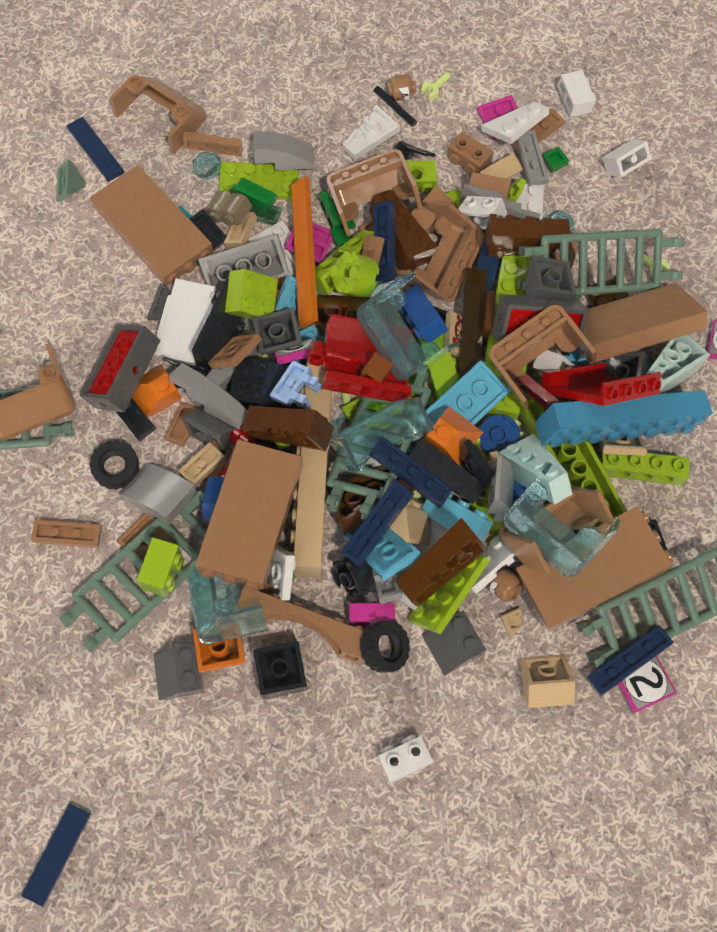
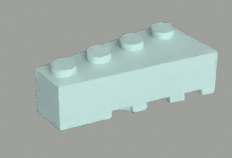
[646,335,710,394]
[499,433,572,505]

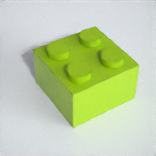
[225,269,278,320]
[136,537,184,598]

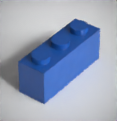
[397,284,449,344]

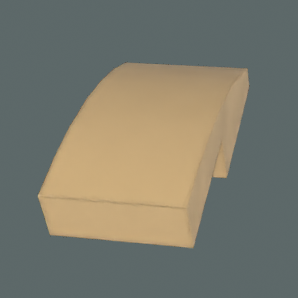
[480,153,523,179]

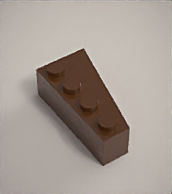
[369,190,438,271]
[485,214,571,258]
[313,295,402,327]
[241,405,334,452]
[326,466,415,536]
[396,517,488,607]

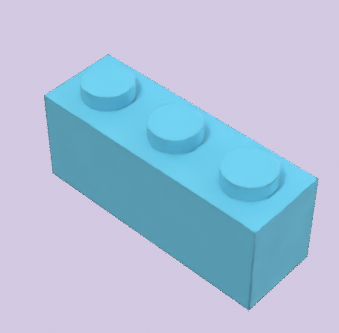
[422,494,493,542]

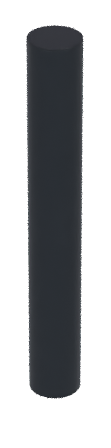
[373,86,417,127]

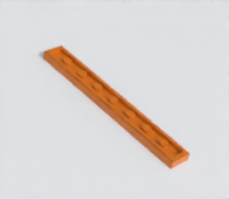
[291,176,318,328]

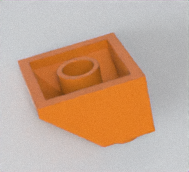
[132,364,182,418]
[424,406,483,465]
[193,620,245,673]

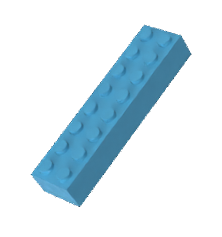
[535,390,713,447]

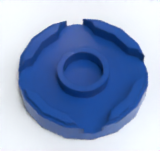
[479,414,520,454]

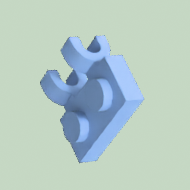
[270,361,322,410]

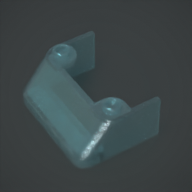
[357,272,461,380]
[329,397,435,472]
[503,462,621,577]
[188,566,268,644]

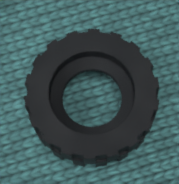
[89,440,140,490]
[360,621,410,673]

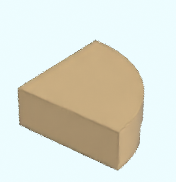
[500,607,523,637]

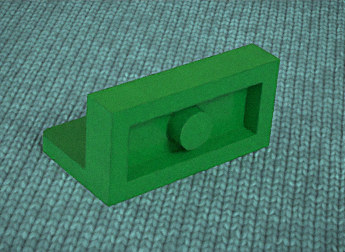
[232,177,278,214]
[319,191,356,230]

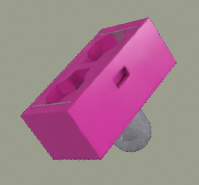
[349,590,395,626]

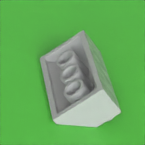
[198,233,289,298]

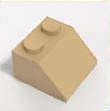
[390,497,431,546]
[520,655,575,708]

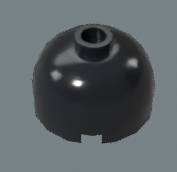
[331,556,374,601]

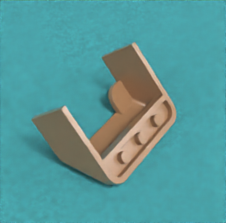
[110,75,206,154]
[327,149,423,237]
[395,200,484,302]
[490,305,596,411]
[0,343,76,440]
[499,486,615,574]

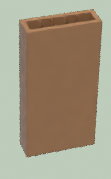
[90,165,213,286]
[578,283,707,364]
[195,440,303,591]
[516,506,673,632]

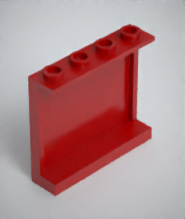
[321,314,413,404]
[542,361,661,406]

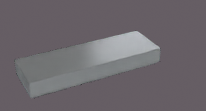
[516,130,549,187]

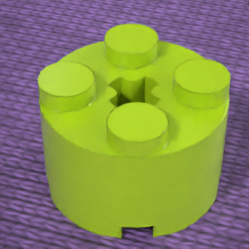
[330,251,379,297]

